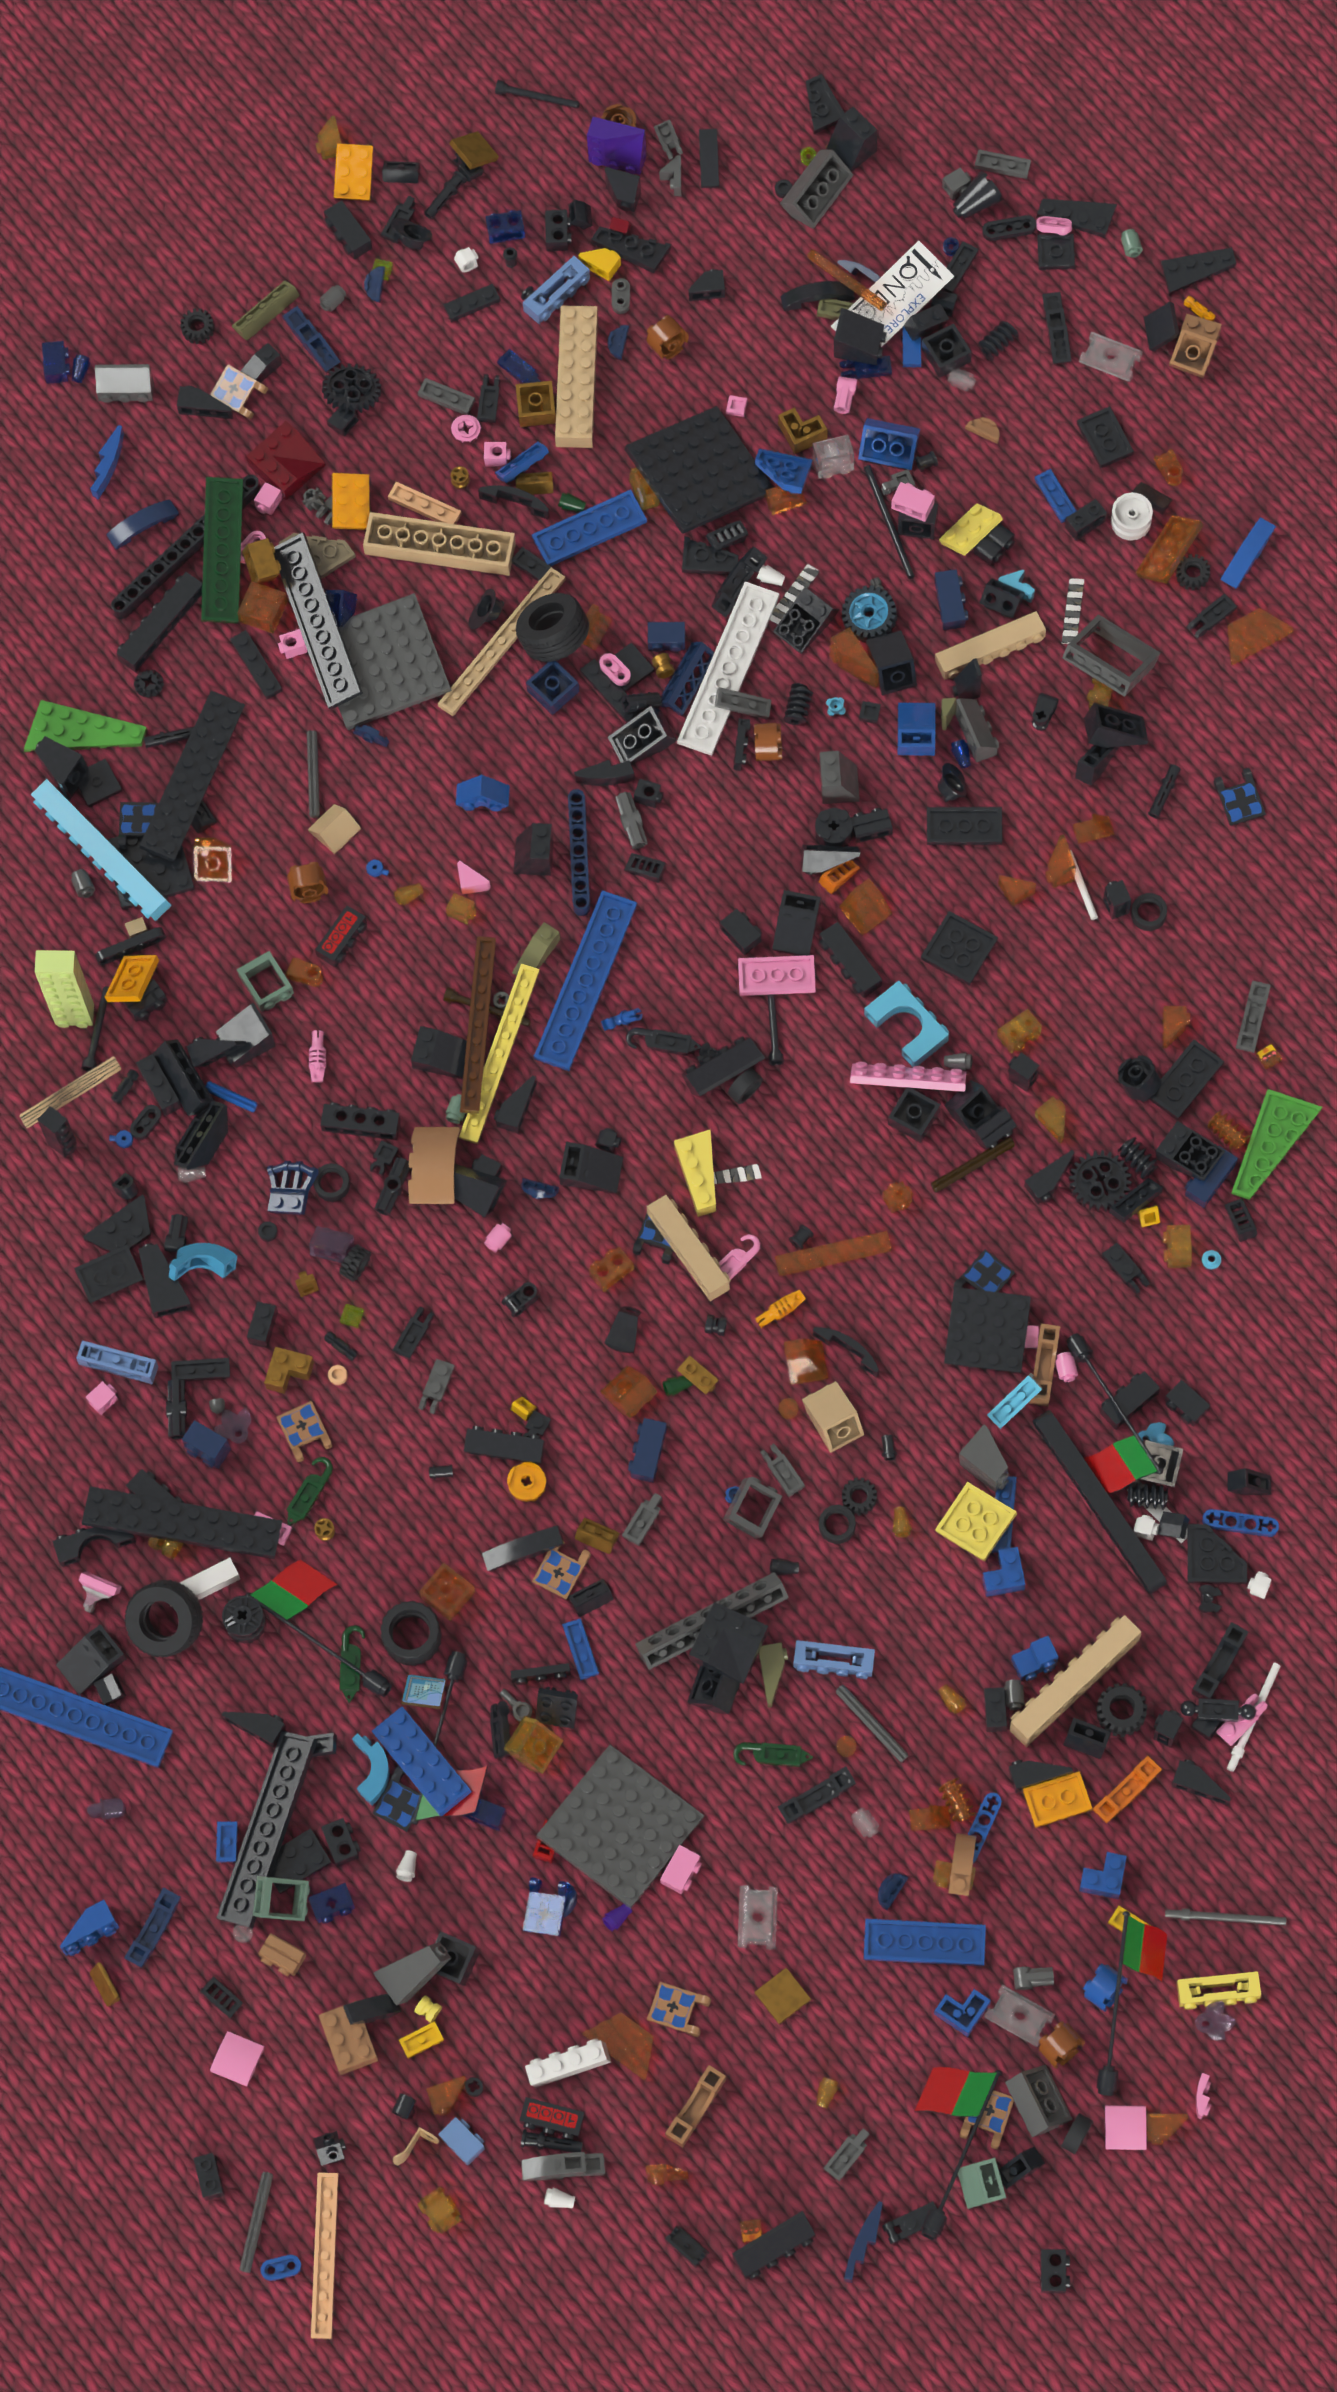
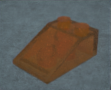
[829,627,878,688]

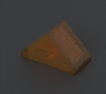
[998,875,1037,906]

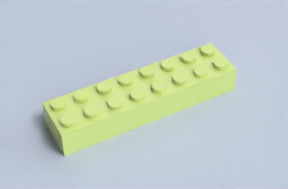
[35,950,94,1028]

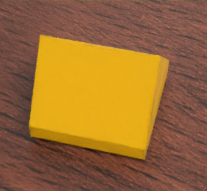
[1137,1206,1160,1227]
[511,1396,537,1421]

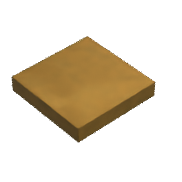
[450,131,499,169]
[754,1968,811,2025]

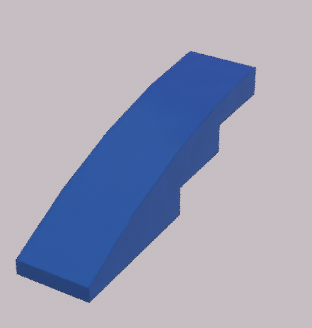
[90,425,124,500]
[1220,517,1276,589]

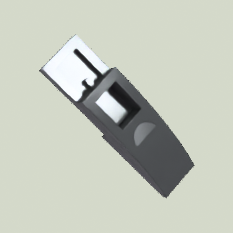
[521,2152,605,2181]

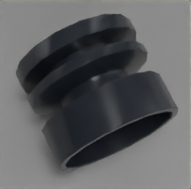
[222,1596,266,1644]

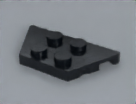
[83,1194,151,1252]

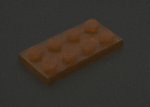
[1135,515,1203,584]

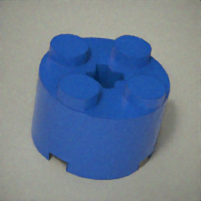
[1083,1963,1128,2012]

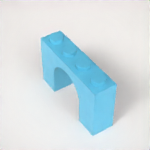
[864,981,949,1067]

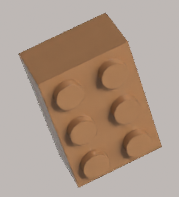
[319,2001,378,2075]

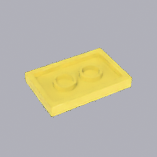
[939,503,1003,556]

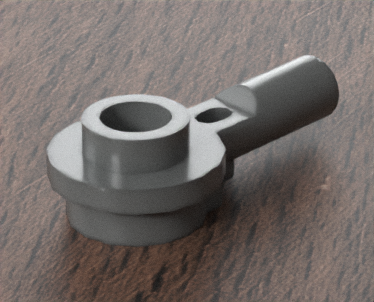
[500,1689,532,1722]

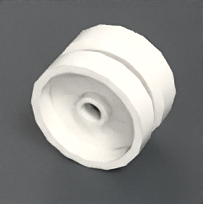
[1111,492,1153,541]

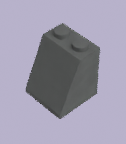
[820,751,860,804]
[959,1425,1009,1493]

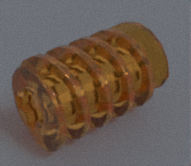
[1207,1109,1250,1150]
[938,1778,977,1822]

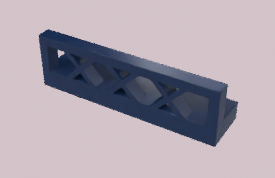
[661,642,715,716]

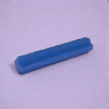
[205,1081,258,1112]

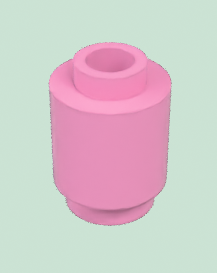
[484,1223,512,1253]
[1055,1352,1078,1382]

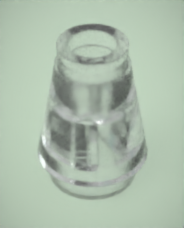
[178,1166,206,1183]

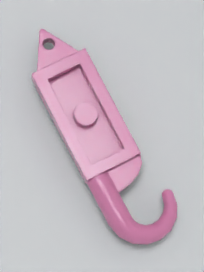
[719,1234,760,1280]

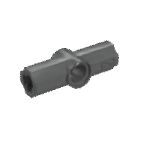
[615,792,648,849]

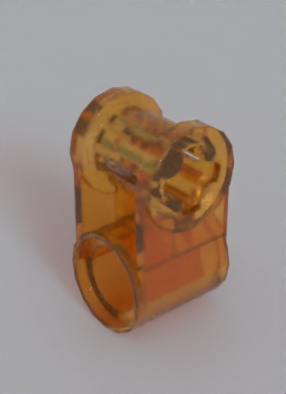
[1154,449,1183,486]
[285,958,323,987]

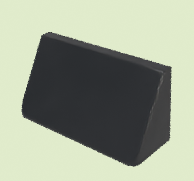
[382,161,420,183]
[1132,482,1173,515]
[191,800,217,833]
[568,1579,614,1617]

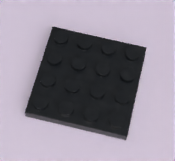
[107,837,195,910]
[944,1287,1031,1374]

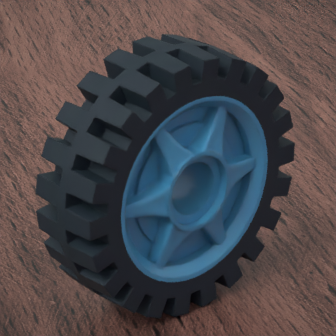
[842,586,897,642]

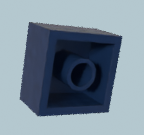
[526,661,579,716]
[182,1420,231,1469]

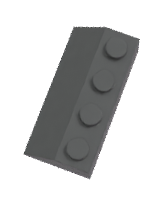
[780,150,854,228]

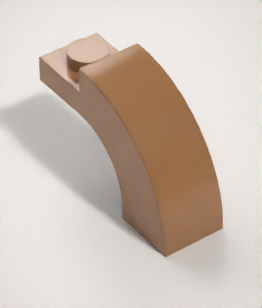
[948,1833,976,1896]

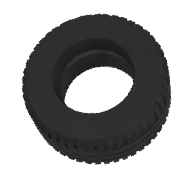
[516,593,589,662]
[124,1580,203,1658]

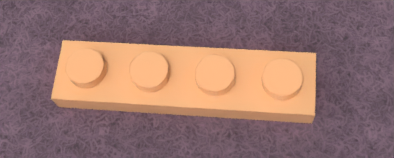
[388,482,462,525]

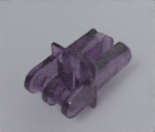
[87,1798,126,1822]

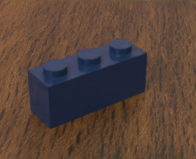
[934,569,968,630]
[1185,1146,1238,1208]
[628,1418,667,1483]

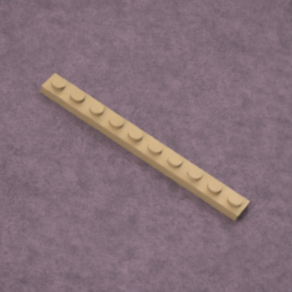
[438,567,566,716]

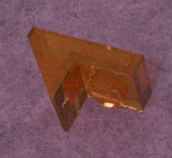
[1073,814,1114,844]
[909,1805,951,1831]

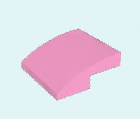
[210,2031,264,2086]
[1105,2105,1146,2150]

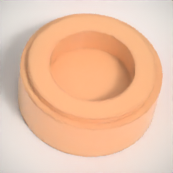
[328,1365,348,1385]

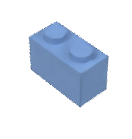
[438,2117,485,2166]

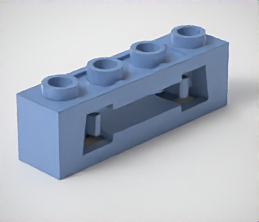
[523,256,590,324]
[76,1340,159,1384]
[793,1640,875,1679]

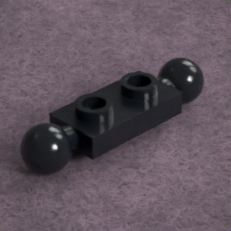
[1180,1698,1256,1722]

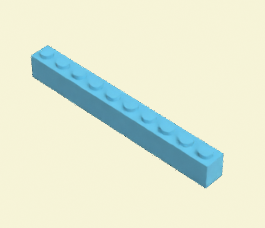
[31,779,172,921]

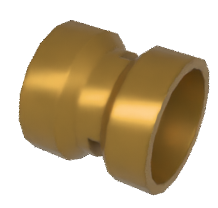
[652,653,675,679]

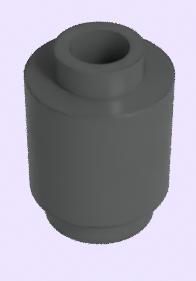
[320,285,346,312]
[71,869,95,898]
[1004,1680,1025,1710]

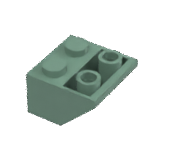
[958,2158,1007,2209]

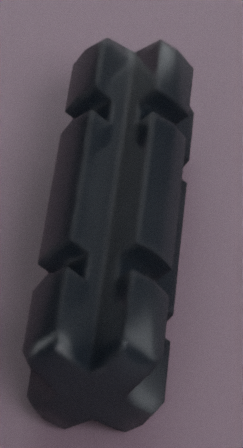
[111,1069,139,1104]
[324,1331,358,1361]

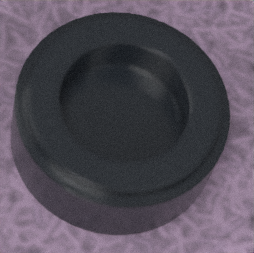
[775,180,793,199]
[258,1222,278,1242]

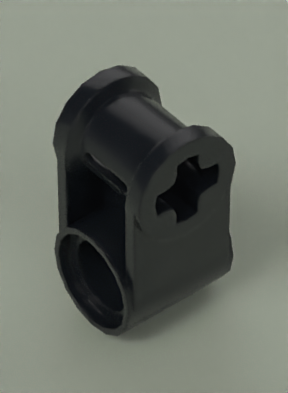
[1032,693,1059,731]
[501,1282,539,1318]

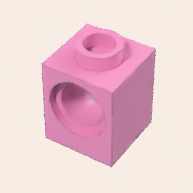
[484,442,511,467]
[254,482,283,515]
[278,629,307,659]
[86,1381,118,1415]

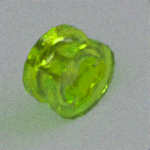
[800,147,816,166]

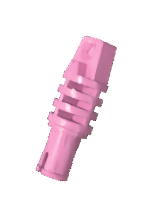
[309,1030,326,1083]

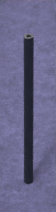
[864,465,915,579]

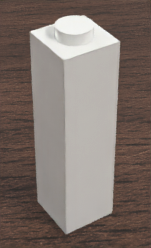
[170,1558,240,1607]

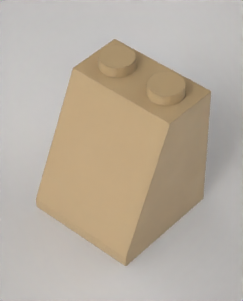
[802,1381,864,1453]

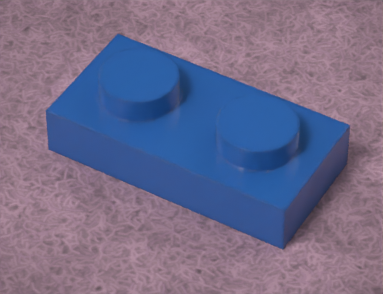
[216,1822,238,1862]

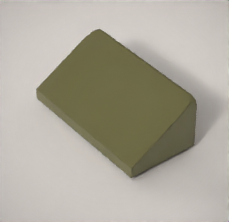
[941,698,956,730]

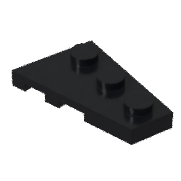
[806,74,844,134]
[682,536,739,575]

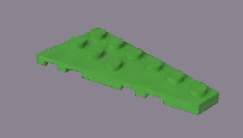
[24,700,147,752]
[1232,1089,1322,1200]

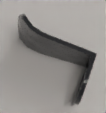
[605,1306,641,1353]

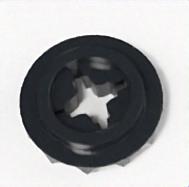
[134,669,164,698]

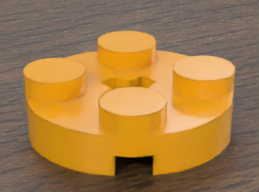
[507,1462,546,1502]

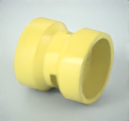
[414,1995,442,2023]

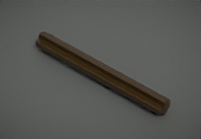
[931,1137,1015,1192]

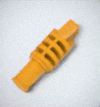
[755,1290,806,1328]

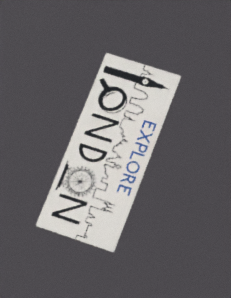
[831,241,954,347]

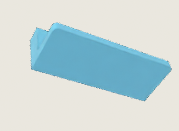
[987,1373,1043,1429]

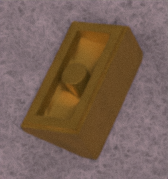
[516,472,553,495]
[575,1517,620,1554]
[90,1962,120,2007]

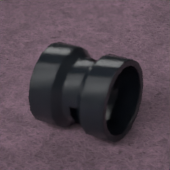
[705,1314,727,1336]

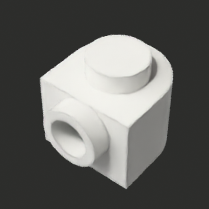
[454,247,478,272]
[1133,1515,1159,1541]
[1247,1571,1271,1599]

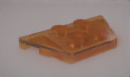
[1227,608,1294,665]
[582,2013,654,2081]

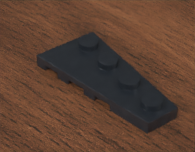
[1037,199,1117,238]
[1161,247,1236,296]

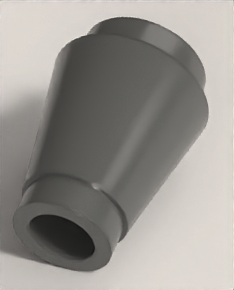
[944,1052,972,1071]

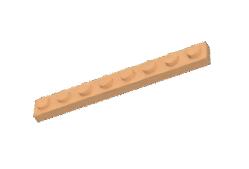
[311,2173,339,2339]

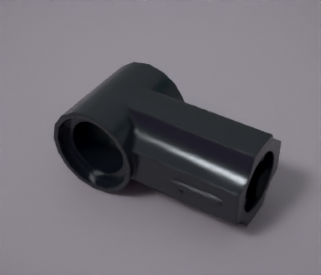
[164,1214,188,1253]
[391,2093,416,2120]

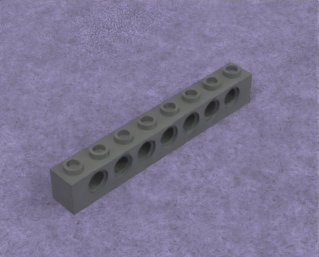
[635,1572,789,1670]

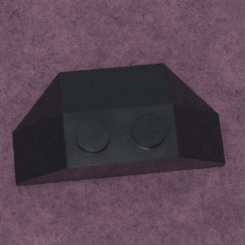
[174,1101,228,1170]

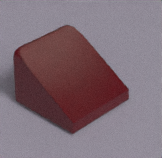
[610,217,632,234]

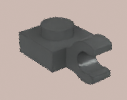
[881,469,915,495]

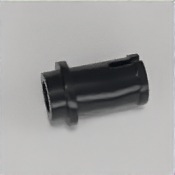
[503,247,517,268]
[881,1435,897,1461]
[429,1464,453,1480]

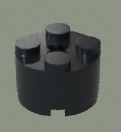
[815,808,853,846]
[1118,1055,1162,1102]

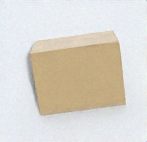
[308,804,361,854]

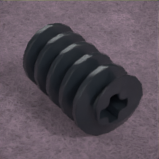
[978,321,1019,361]
[783,683,813,725]
[1118,1137,1158,1180]
[1127,1483,1168,1510]

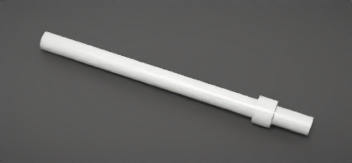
[1227,1663,1281,1772]

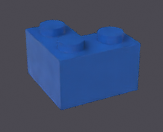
[456,775,510,812]
[982,1547,1026,1597]
[1011,1635,1058,1681]
[1079,1852,1127,1899]
[934,1989,991,2037]

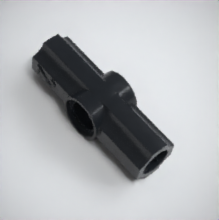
[374,1158,411,1216]
[166,1379,187,1440]

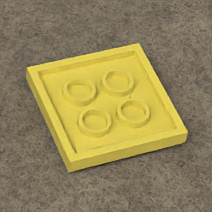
[935,1482,1017,1562]

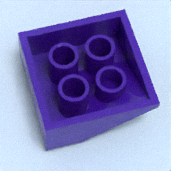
[587,117,647,175]

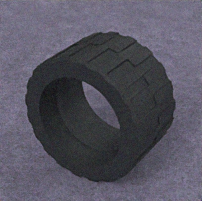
[380,1601,442,1666]

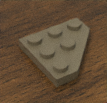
[279,533,356,579]

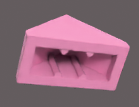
[457,861,491,895]

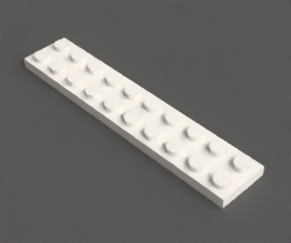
[677,582,779,756]

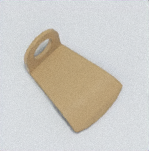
[393,2127,439,2165]

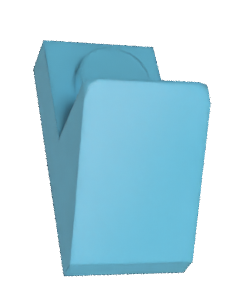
[998,570,1035,603]

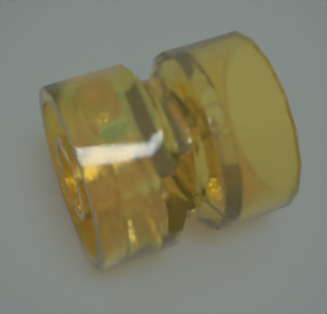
[148,1537,184,1560]

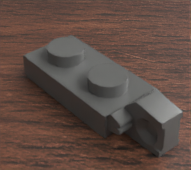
[622,1493,662,1546]
[823,2128,870,2182]

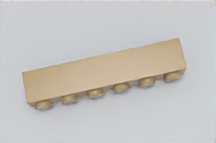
[935,611,1046,680]
[647,1195,731,1301]

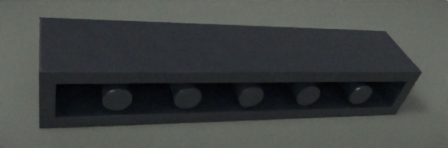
[116,572,202,673]

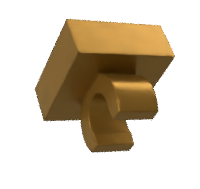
[295,1271,319,1297]

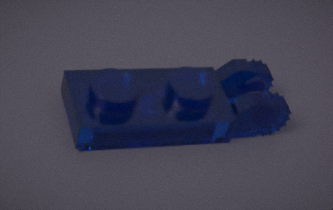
[839,356,892,379]

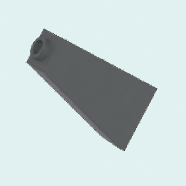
[373,1942,451,2005]

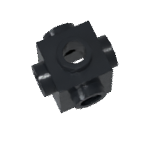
[314,2131,346,2166]

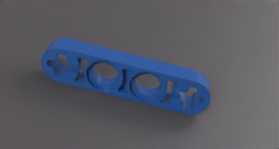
[1202,1509,1279,1537]
[968,1793,1002,1864]

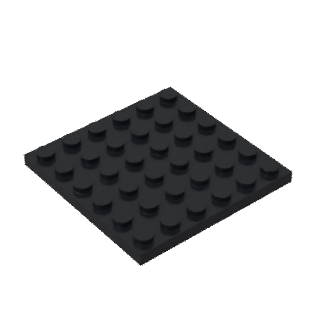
[624,406,775,534]

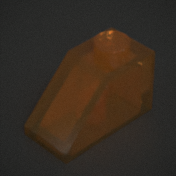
[766,486,807,515]
[1162,1006,1190,1048]
[426,2076,466,2116]
[1146,2114,1188,2145]

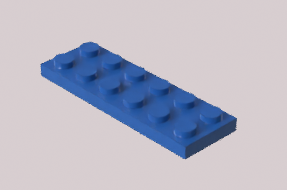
[532,489,647,566]
[372,1706,472,1817]
[863,1919,986,1966]

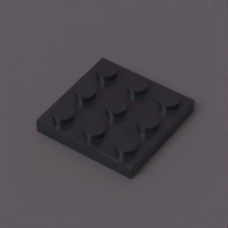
[921,911,998,986]

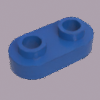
[261,2255,302,2281]

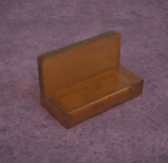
[583,604,612,650]

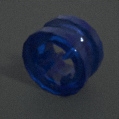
[943,237,959,256]

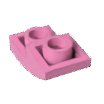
[1196,2073,1211,2119]

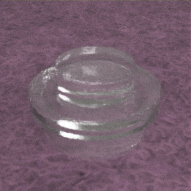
[233,1925,253,1943]

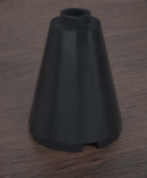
[953,171,1004,219]

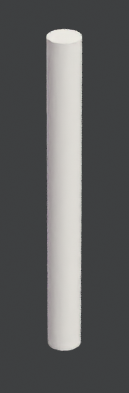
[1065,850,1098,920]

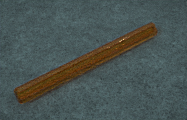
[807,250,887,311]

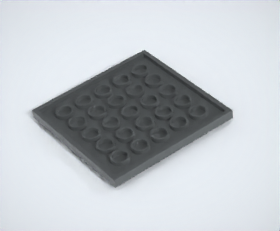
[337,593,451,730]
[536,1745,704,1909]

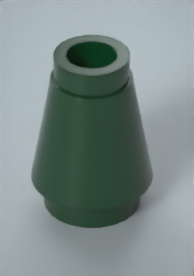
[558,492,586,512]
[662,1376,693,1396]

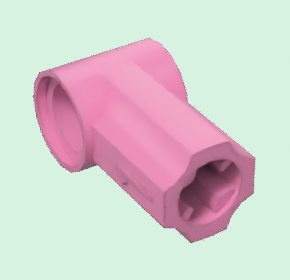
[834,376,857,414]

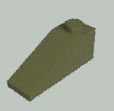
[512,922,560,976]
[759,1643,788,1708]

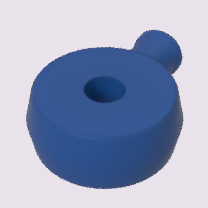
[366,859,389,877]
[109,1130,133,1148]

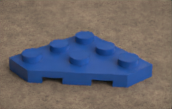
[755,448,813,494]

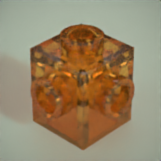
[882,1181,913,1213]

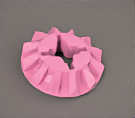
[451,415,481,443]

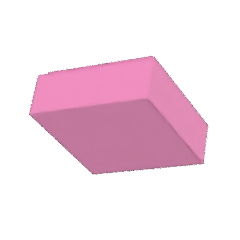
[726,395,748,417]

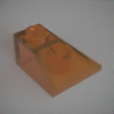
[1045,834,1076,888]
[194,837,232,882]
[839,878,892,936]
[784,1339,829,1385]

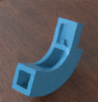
[169,1243,238,1281]
[352,1733,390,1806]

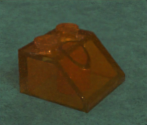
[600,1365,657,1418]

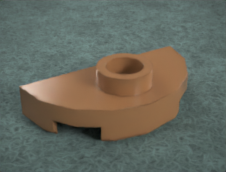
[965,417,1000,444]

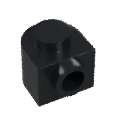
[595,1128,622,1153]
[111,1172,138,1200]

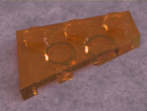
[646,2164,688,2185]

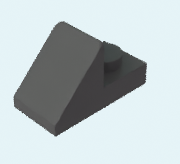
[659,155,681,196]

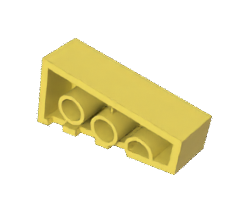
[674,1130,716,1217]

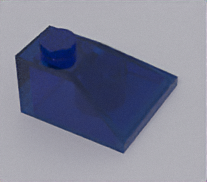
[326,590,357,627]

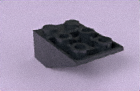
[773,587,839,654]
[772,890,821,956]
[1156,1121,1225,1181]
[559,1142,623,1194]
[56,1624,127,1696]

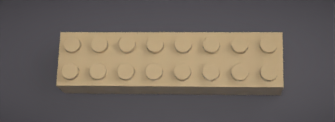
[555,306,598,448]
[363,512,516,576]
[1010,1615,1141,1747]

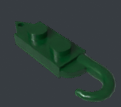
[286,1457,333,1526]
[339,1625,365,1703]
[733,1742,813,1767]

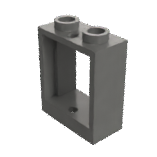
[723,1477,782,1539]

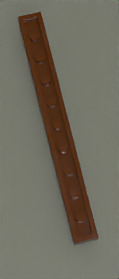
[460,936,496,1114]

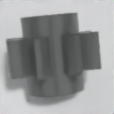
[302,488,326,511]

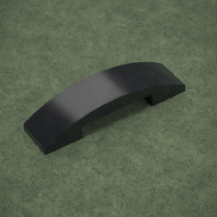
[781,281,855,311]
[478,485,550,520]
[711,546,768,618]
[813,1327,879,1378]
[778,1766,856,1824]

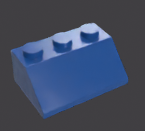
[858,418,921,470]

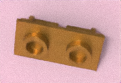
[677,1356,719,1395]

